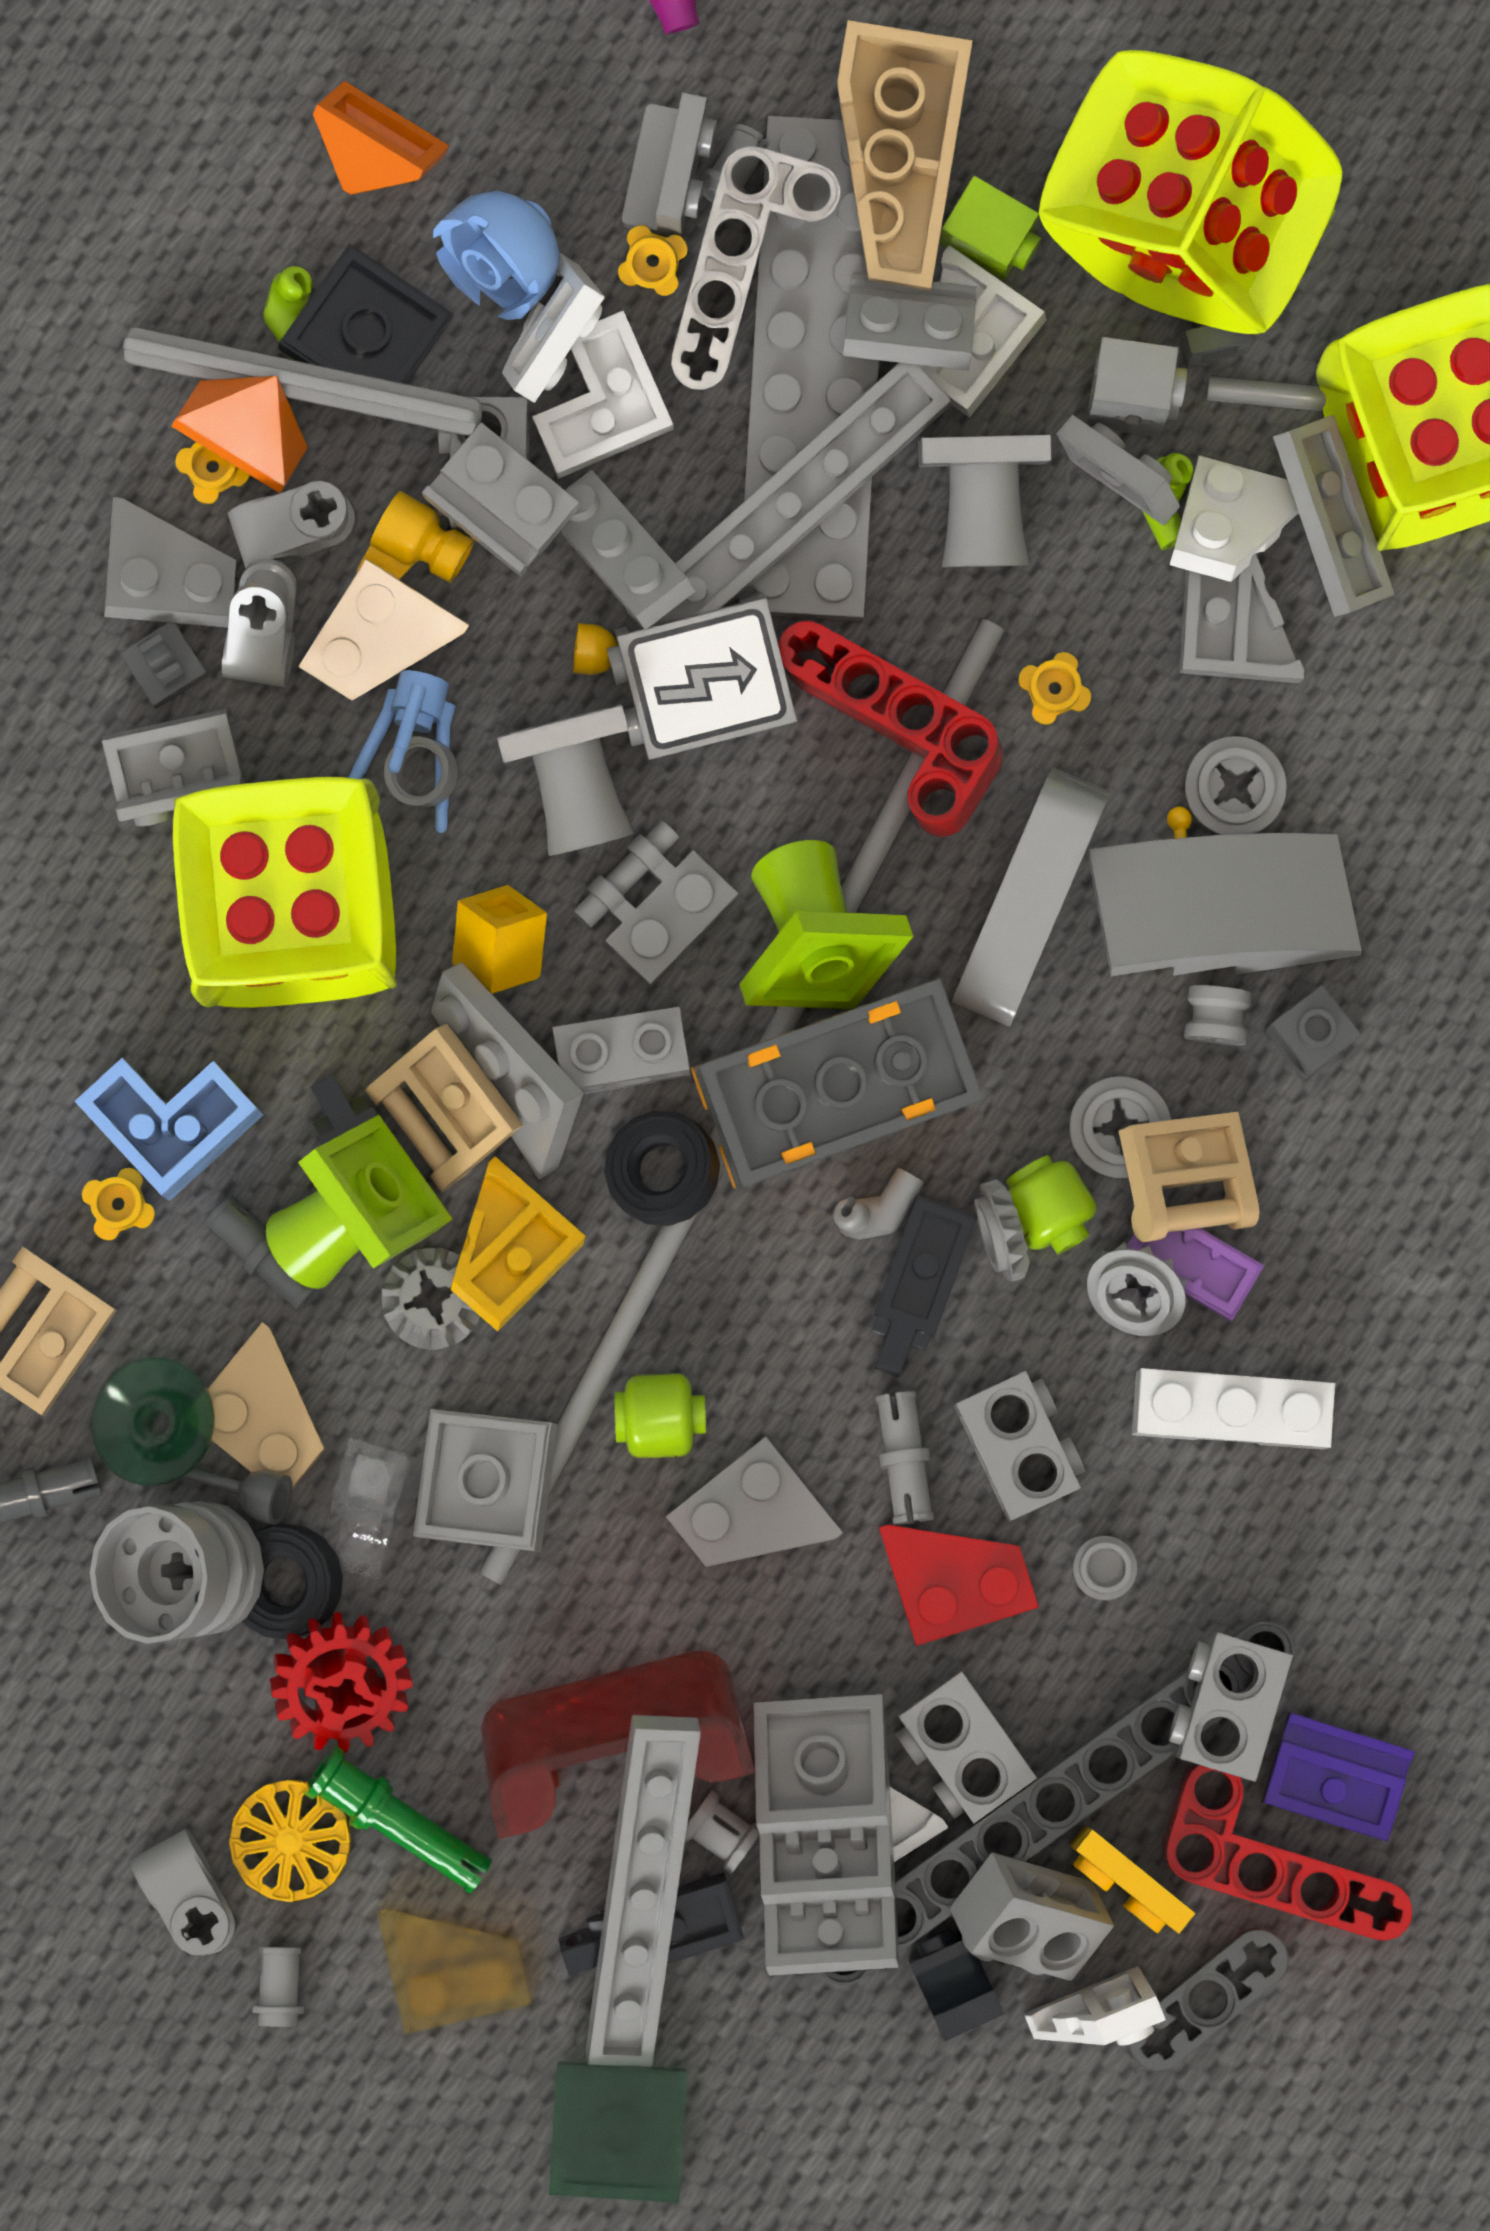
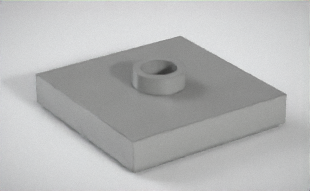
[413,1409,558,1552]

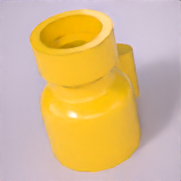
[356,491,475,584]

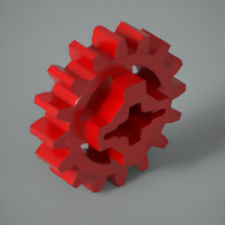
[270,1612,412,1753]

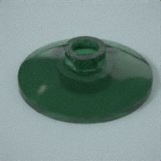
[91,1357,215,1486]

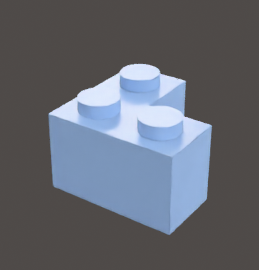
[75,1058,264,1201]

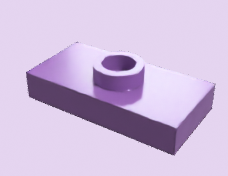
[1127,1228,1264,1322]

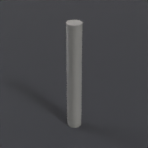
[1207,376,1326,411]

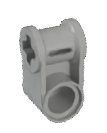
[228,481,357,569]
[222,559,297,688]
[129,1828,236,1956]

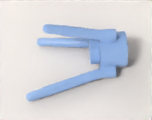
[348,670,456,833]

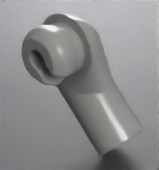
[833,1167,924,1240]

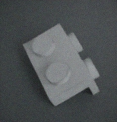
[622,92,717,237]
[102,708,244,826]

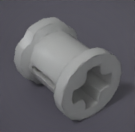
[685,1789,759,1875]

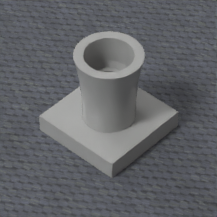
[918,435,1051,567]
[497,704,634,856]

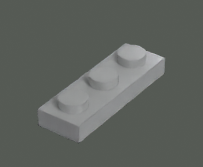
[1273,415,1395,617]
[560,469,696,630]

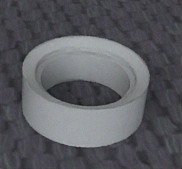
[384,736,458,808]

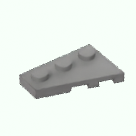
[431,962,584,1180]

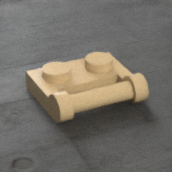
[365,1023,524,1192]
[1119,1112,1260,1242]
[0,1246,118,1416]

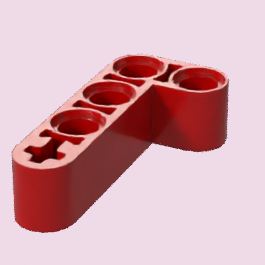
[778,621,1003,837]
[1162,1764,1412,1941]

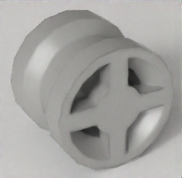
[1184,985,1252,1046]

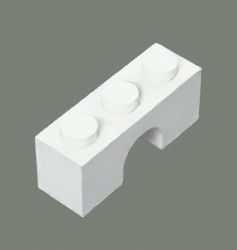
[1132,1368,1335,1450]

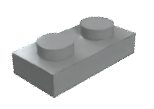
[1056,415,1180,525]

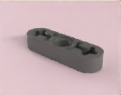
[1128,1928,1288,2071]

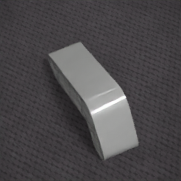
[671,146,840,390]
[952,767,1111,1027]

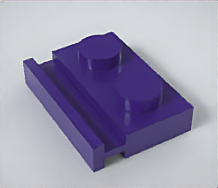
[1261,1712,1415,1842]

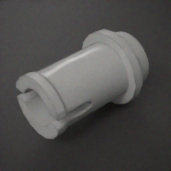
[700,124,769,203]
[252,1947,304,2027]

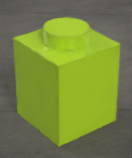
[940,176,1042,281]

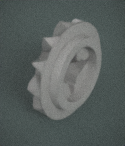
[1185,736,1287,835]
[1069,1076,1171,1179]
[974,1179,1030,1282]
[1087,1242,1189,1336]
[382,1248,481,1350]

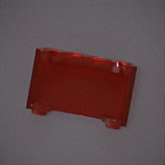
[481,1651,755,1839]

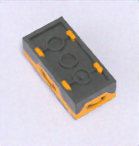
[690,978,984,1188]

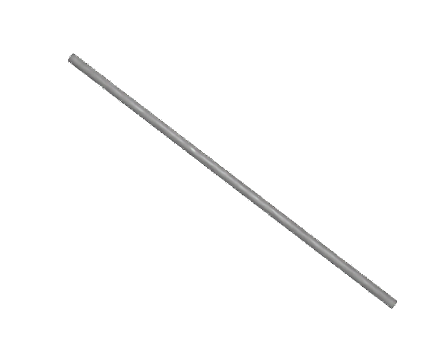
[479,619,1004,1585]

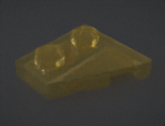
[377,1908,532,2034]

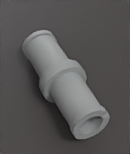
[875,1391,934,1525]

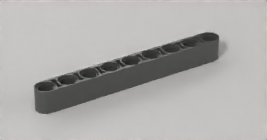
[820,1622,1295,1986]

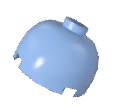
[433,191,560,320]

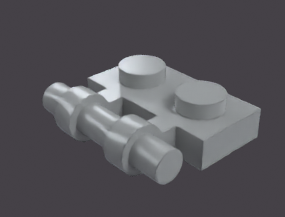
[573,820,739,987]

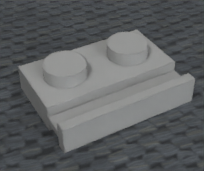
[843,272,977,371]
[422,422,580,577]

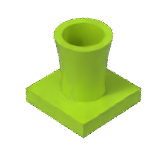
[739,840,914,1009]
[266,1115,453,1289]

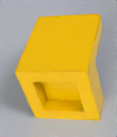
[452,885,547,994]

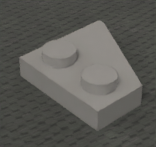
[104,497,236,628]
[1179,554,1304,683]
[666,1437,843,1567]

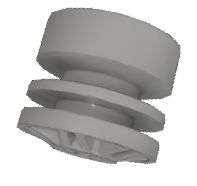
[89,1500,264,1644]

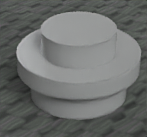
[1072,1536,1137,1600]

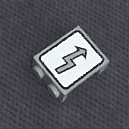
[606,591,797,760]

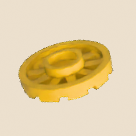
[229,1779,351,1902]

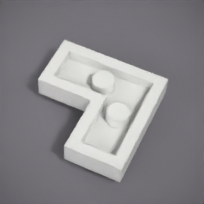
[532,311,674,479]

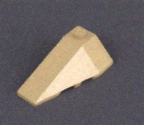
[837,20,973,291]

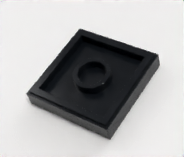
[278,243,454,420]

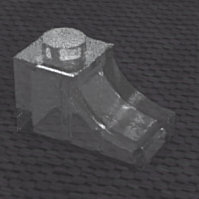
[324,1438,416,1581]

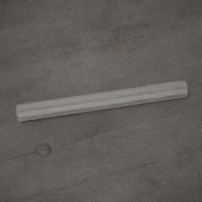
[123,327,482,436]

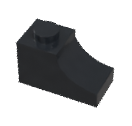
[908,1928,1004,2042]

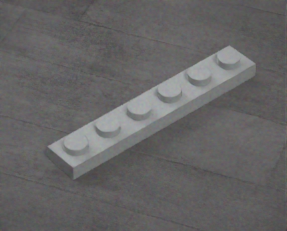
[626,363,951,629]
[585,1715,701,2067]

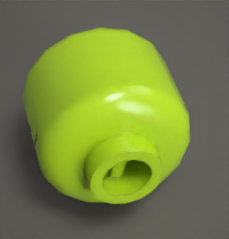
[1005,1155,1097,1255]
[614,1373,706,1458]

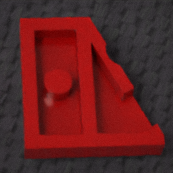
[879,1525,1039,1646]

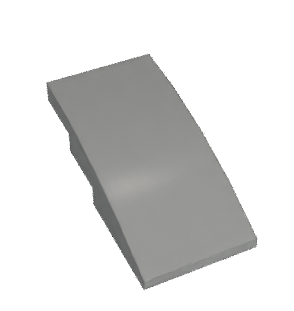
[1088,833,1362,976]
[754,1694,899,1976]

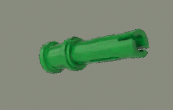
[304,1745,492,1894]

